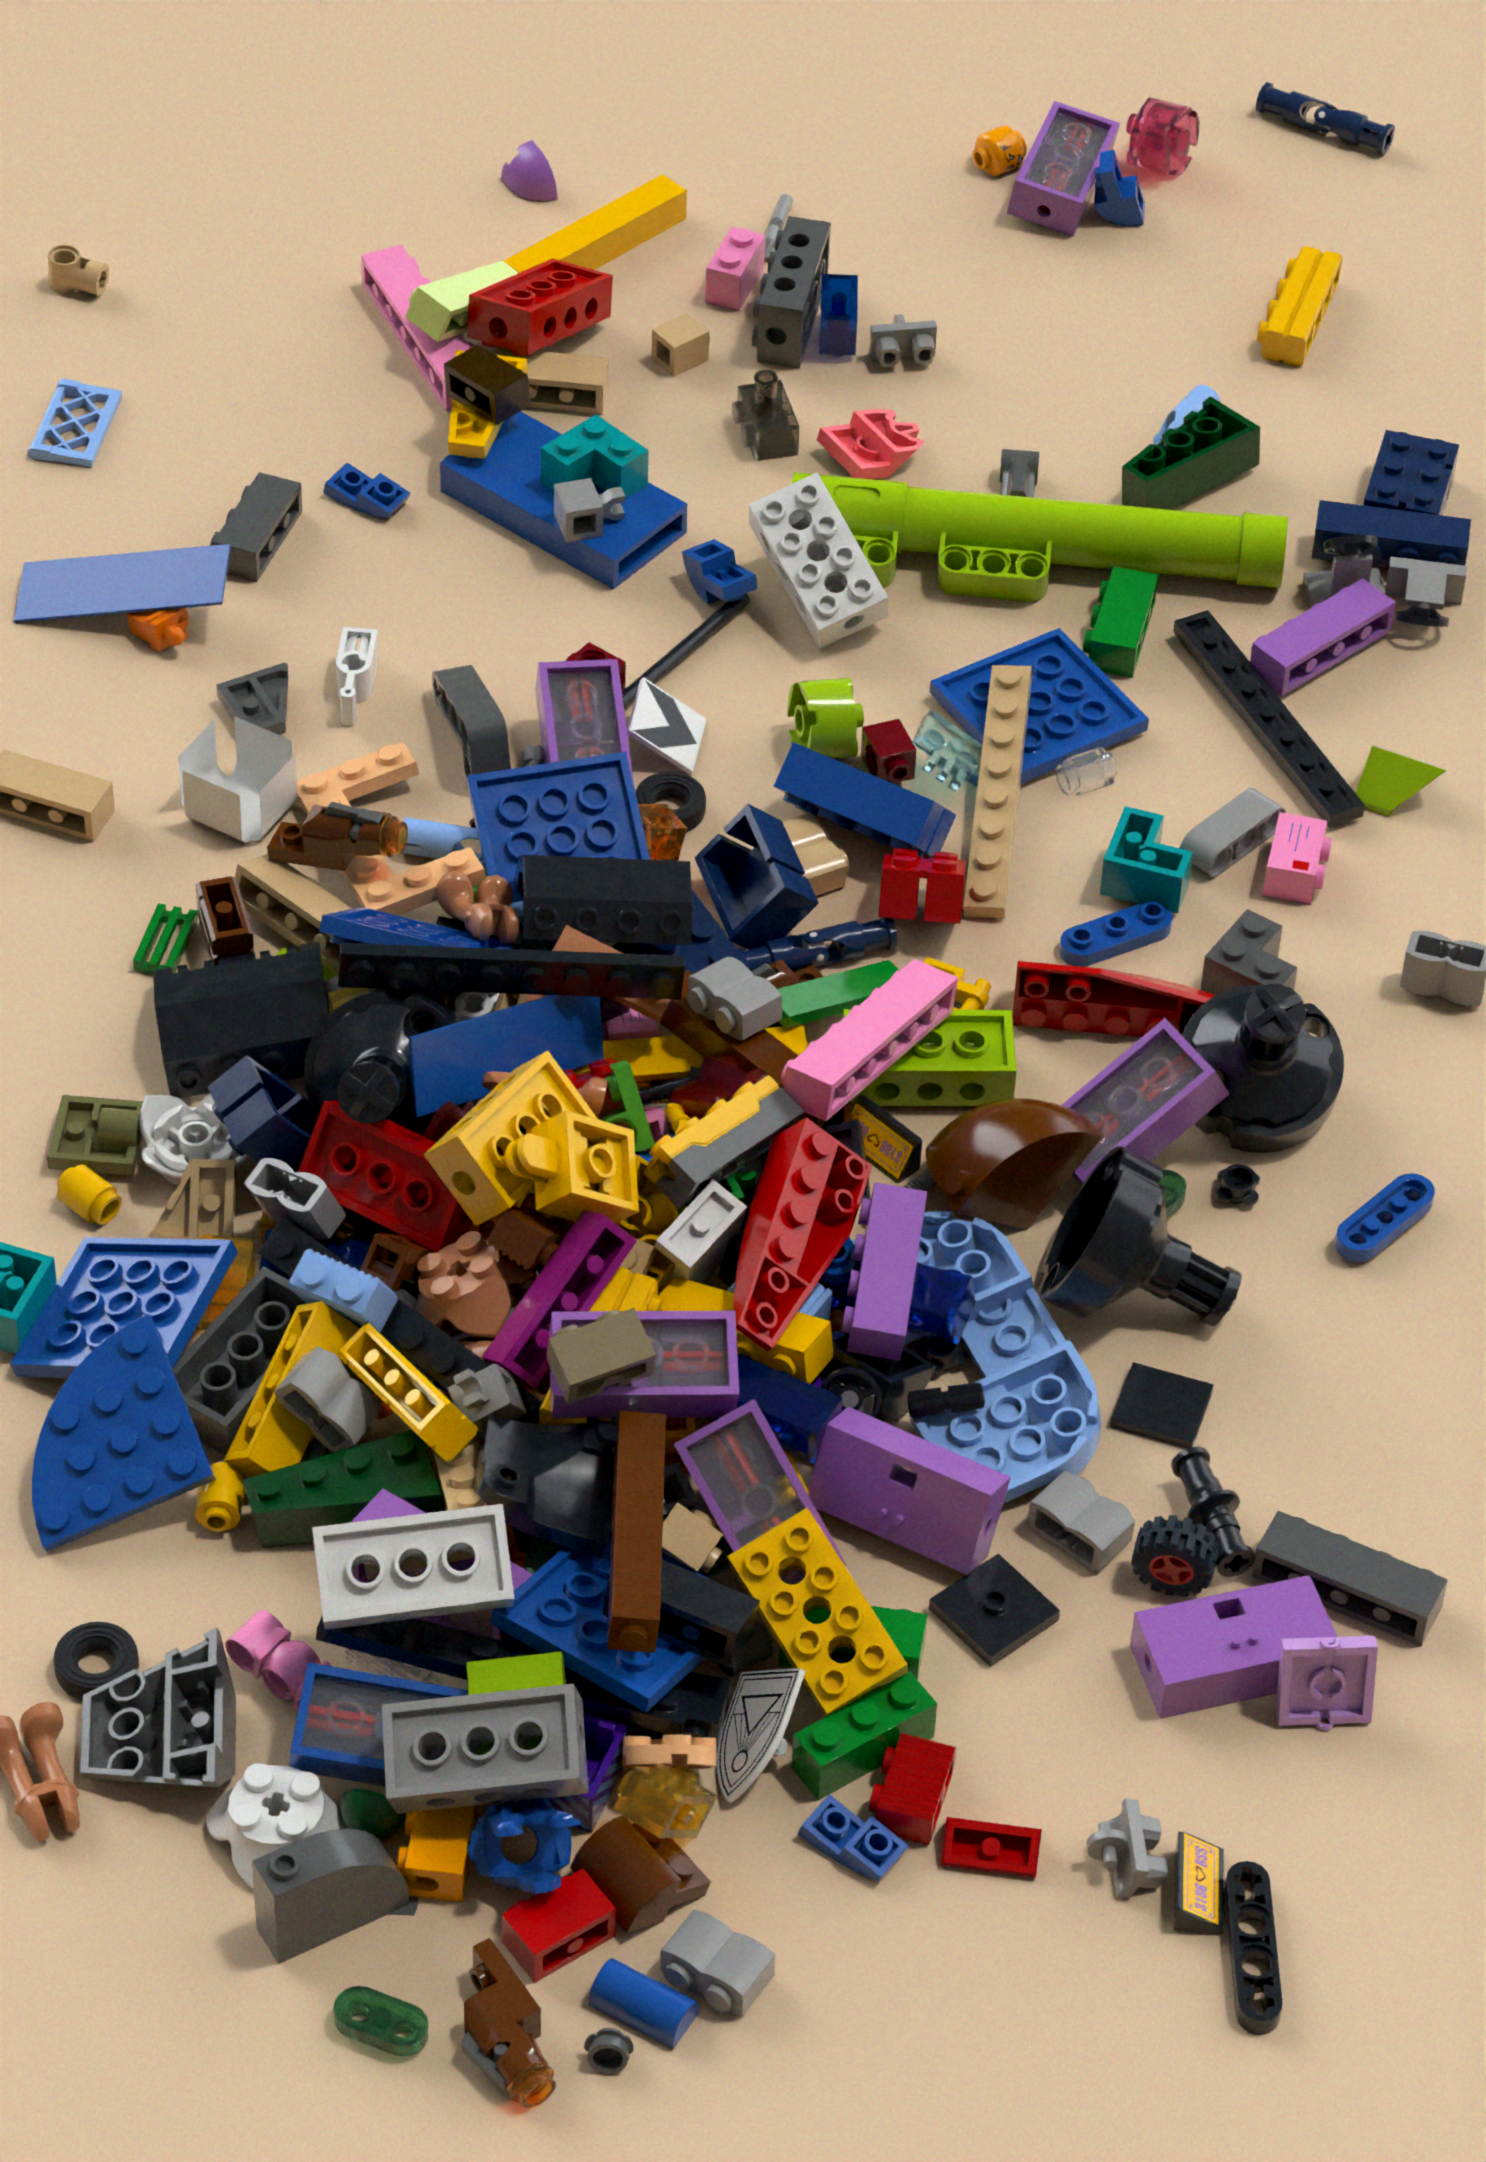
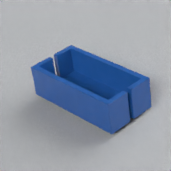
[773,742,956,858]

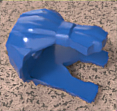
[467,1798,581,1895]

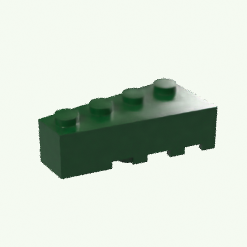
[1122,396,1260,510]
[243,1429,446,1548]

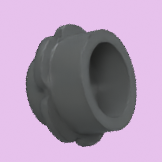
[584,2028,634,2074]

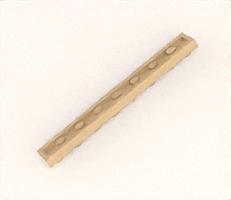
[963,665,1032,918]

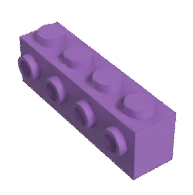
[1250,578,1396,696]
[841,1182,927,1361]

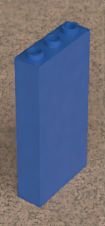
[440,411,687,590]

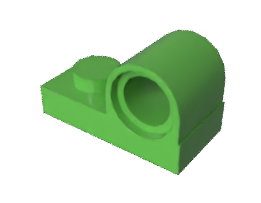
[599,1060,655,1152]

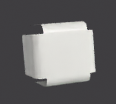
[178,716,298,843]

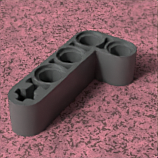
[432,665,511,779]

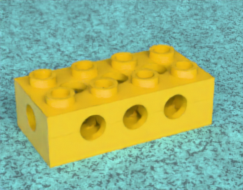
[424,1050,597,1226]
[727,1507,908,1717]

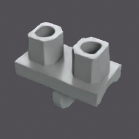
[869,314,937,367]
[1086,1798,1168,1899]

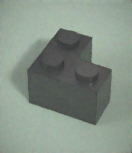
[1200,909,1298,995]

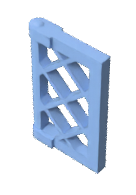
[27,379,122,468]

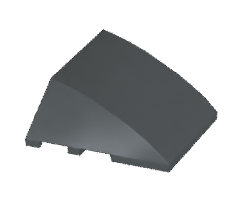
[80,1627,236,1787]

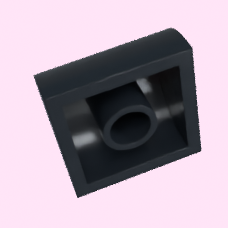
[819,1330,936,1422]

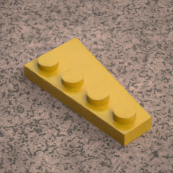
[448,350,528,459]

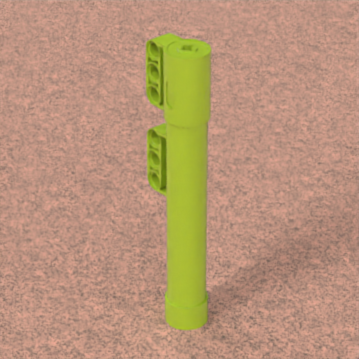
[792,472,1288,602]

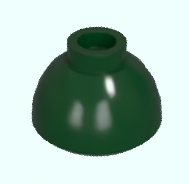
[341,1789,407,1842]

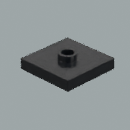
[929,1553,1060,1667]

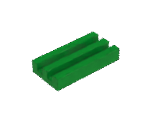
[133,903,198,974]

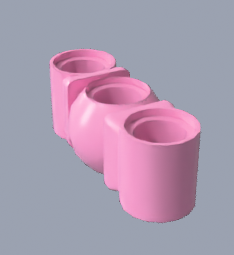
[225,1610,331,1711]

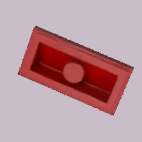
[940,1817,1042,1878]

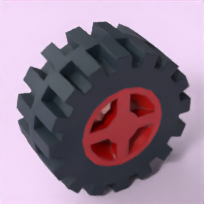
[1131,1515,1219,1597]

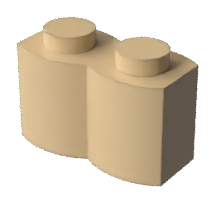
[783,814,849,896]

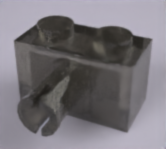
[732,370,800,461]

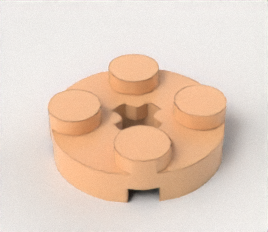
[622,1735,717,1770]

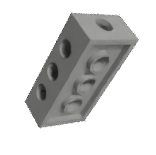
[382,1684,588,1814]

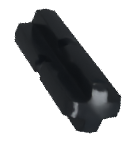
[907,1382,985,1417]

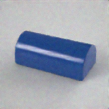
[589,1958,699,2049]

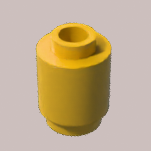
[57,1164,122,1225]
[195,1462,245,1532]

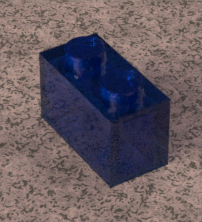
[819,274,858,356]

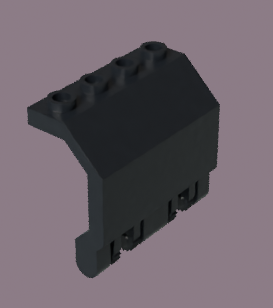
[515,855,693,945]
[153,941,329,1098]

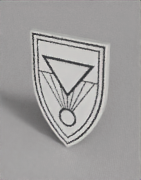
[717,1668,806,1803]

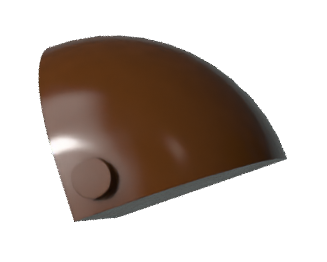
[925,1098,1104,1230]

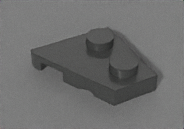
[216,662,289,735]

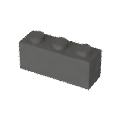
[210,472,302,582]

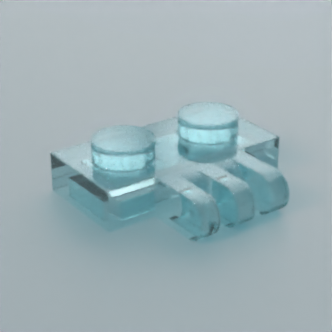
[912,709,982,792]

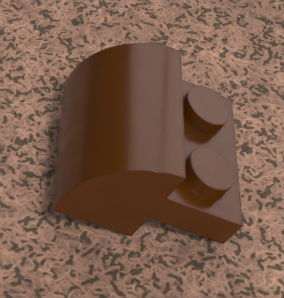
[570,1815,711,1934]

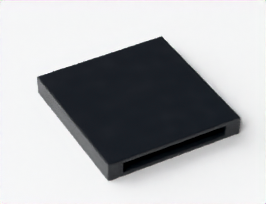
[1110,1362,1214,1449]

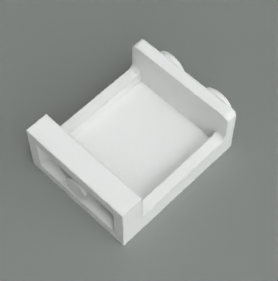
[655,1180,747,1284]

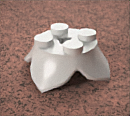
[139,1094,249,1185]
[206,1763,347,1890]

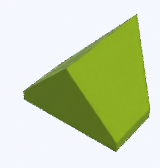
[1356,746,1447,817]

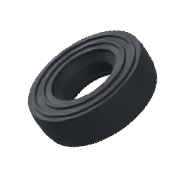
[635,772,706,835]
[53,1622,139,1700]

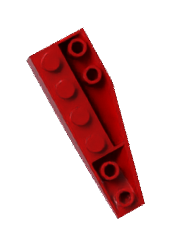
[1012,961,1215,1037]
[733,1117,872,1351]

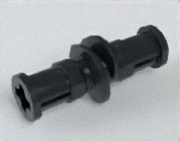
[1171,1447,1255,1577]

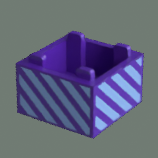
[504,1712,628,1833]

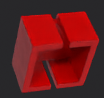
[878,848,966,924]

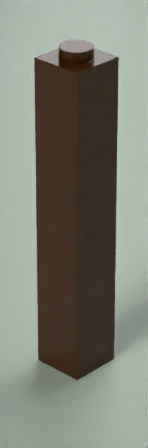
[660,970,851,1127]
[607,1410,666,1653]

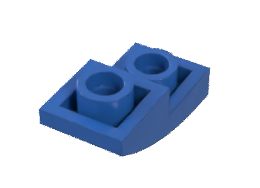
[323,463,410,518]
[797,1794,909,1881]

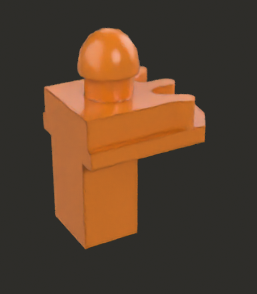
[126,608,189,652]

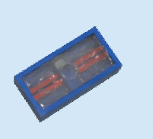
[289,1662,469,1787]

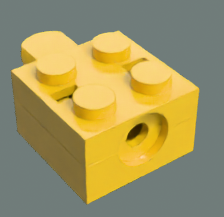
[505,1110,639,1224]

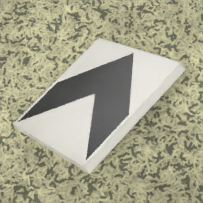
[627,677,707,775]

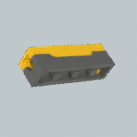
[643,1075,805,1210]

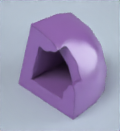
[501,140,558,201]

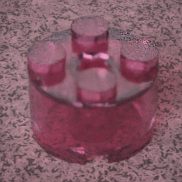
[1126,97,1200,176]

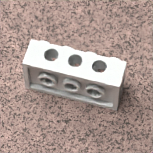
[748,472,888,649]
[312,1504,514,1630]

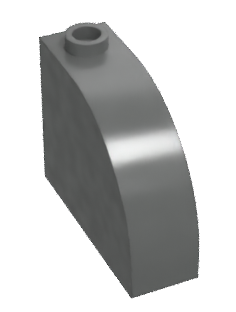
[252,1829,409,1964]

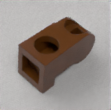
[360,1233,435,1291]

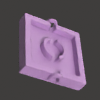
[1275,1636,1378,1731]

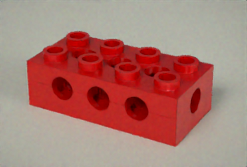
[467,258,613,356]
[298,1101,473,1252]

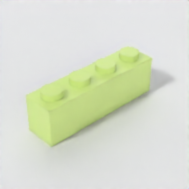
[405,261,518,342]

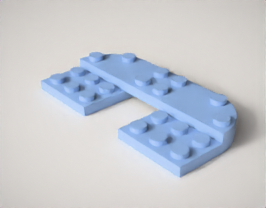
[832,1211,1101,1504]

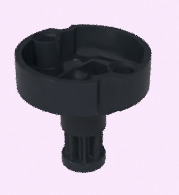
[1182,984,1344,1153]
[304,989,469,1143]
[1038,1146,1242,1326]

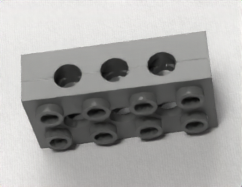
[752,216,831,369]

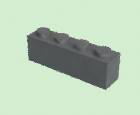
[1252,1511,1448,1647]

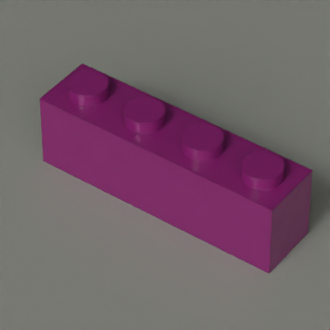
[482,1210,637,1389]

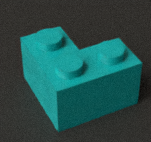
[541,415,649,499]
[1100,806,1193,913]
[0,1242,57,1354]

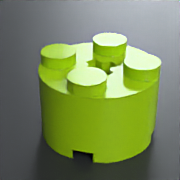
[787,678,864,758]

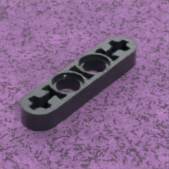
[1224,1861,1283,2035]

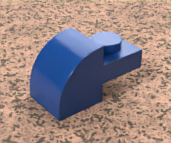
[1094,150,1145,226]
[682,539,758,604]

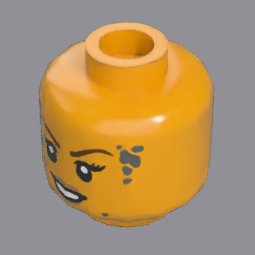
[973,126,1027,176]

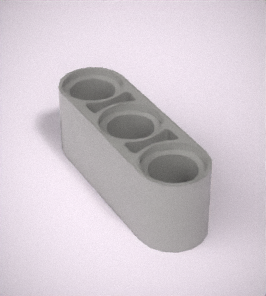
[1180,788,1286,877]

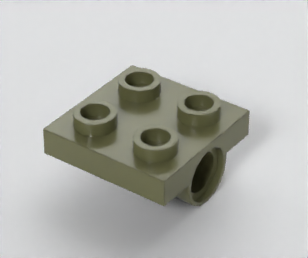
[47,1095,143,1176]

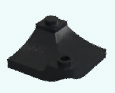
[475,1414,617,1558]

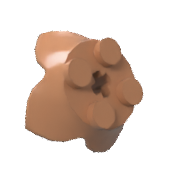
[414,1231,535,1338]

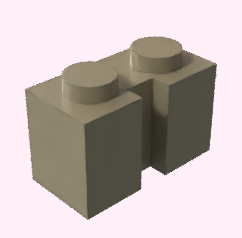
[546,1308,656,1405]

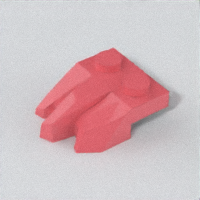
[816,409,924,479]

